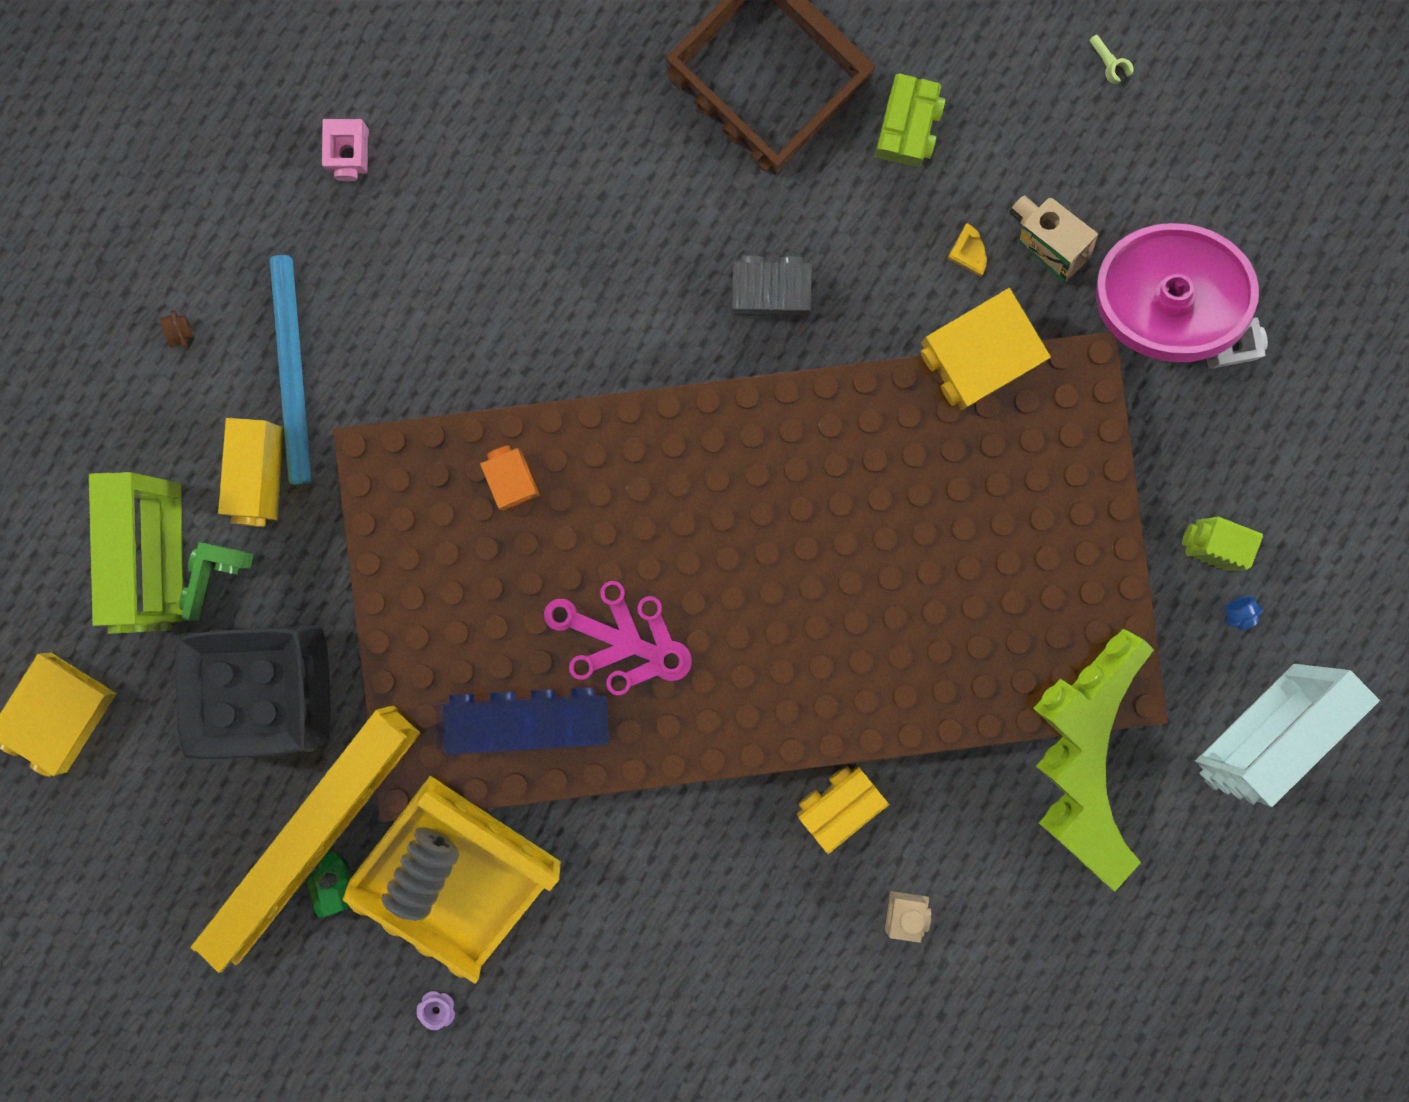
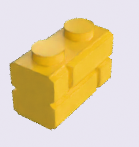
[797,765,889,854]

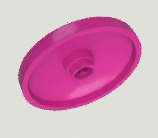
[1096,223,1259,362]

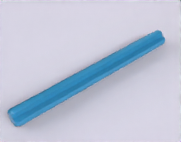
[270,255,311,485]

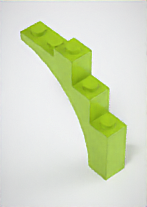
[1033,628,1154,892]

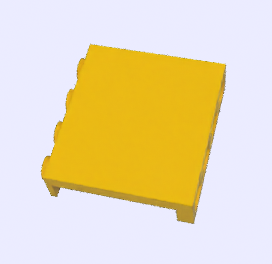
[343,776,561,984]

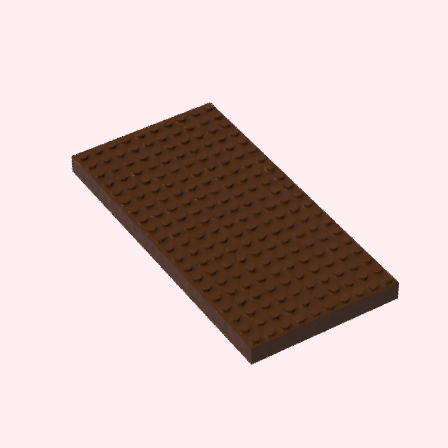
[333,332,1168,822]

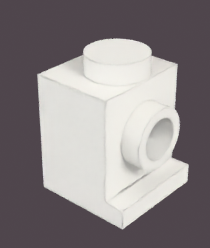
[1207,318,1268,369]

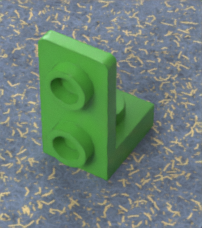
[179,542,254,621]

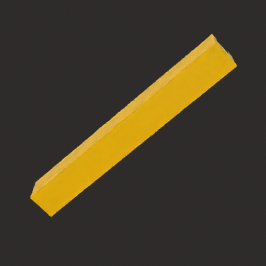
[190,706,421,973]

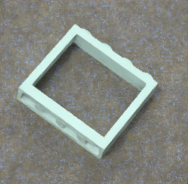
[1195,664,1380,807]

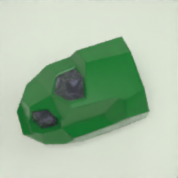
[306,850,352,918]

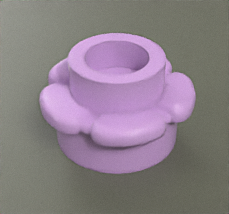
[417,991,455,1030]

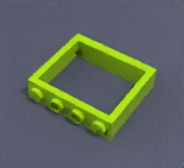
[89,472,185,634]

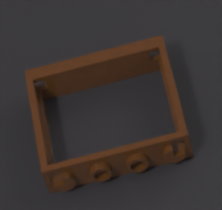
[666,0,876,174]

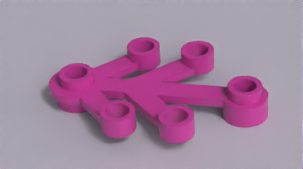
[544,581,692,695]

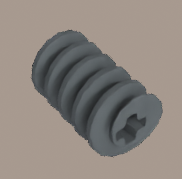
[381,827,459,921]

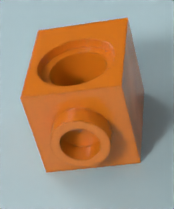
[480,445,540,511]

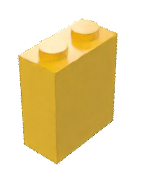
[920,288,1051,411]
[218,418,284,527]
[0,653,117,777]

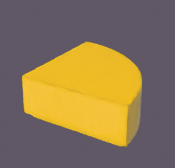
[947,223,987,277]

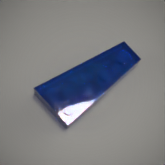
[435,687,609,755]

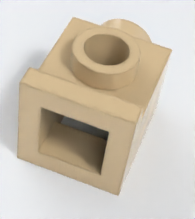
[885,891,931,943]

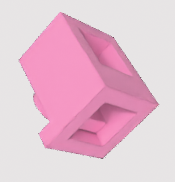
[322,119,369,181]

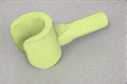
[1089,35,1134,84]

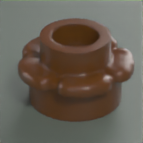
[161,310,193,348]

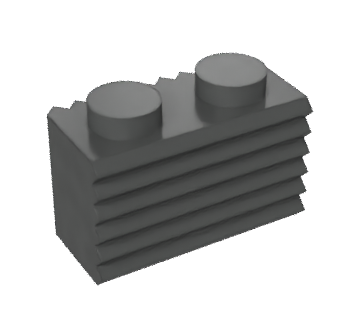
[732,256,812,316]

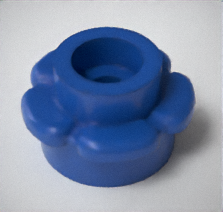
[1224,596,1263,630]

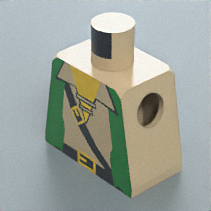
[1009,195,1098,284]

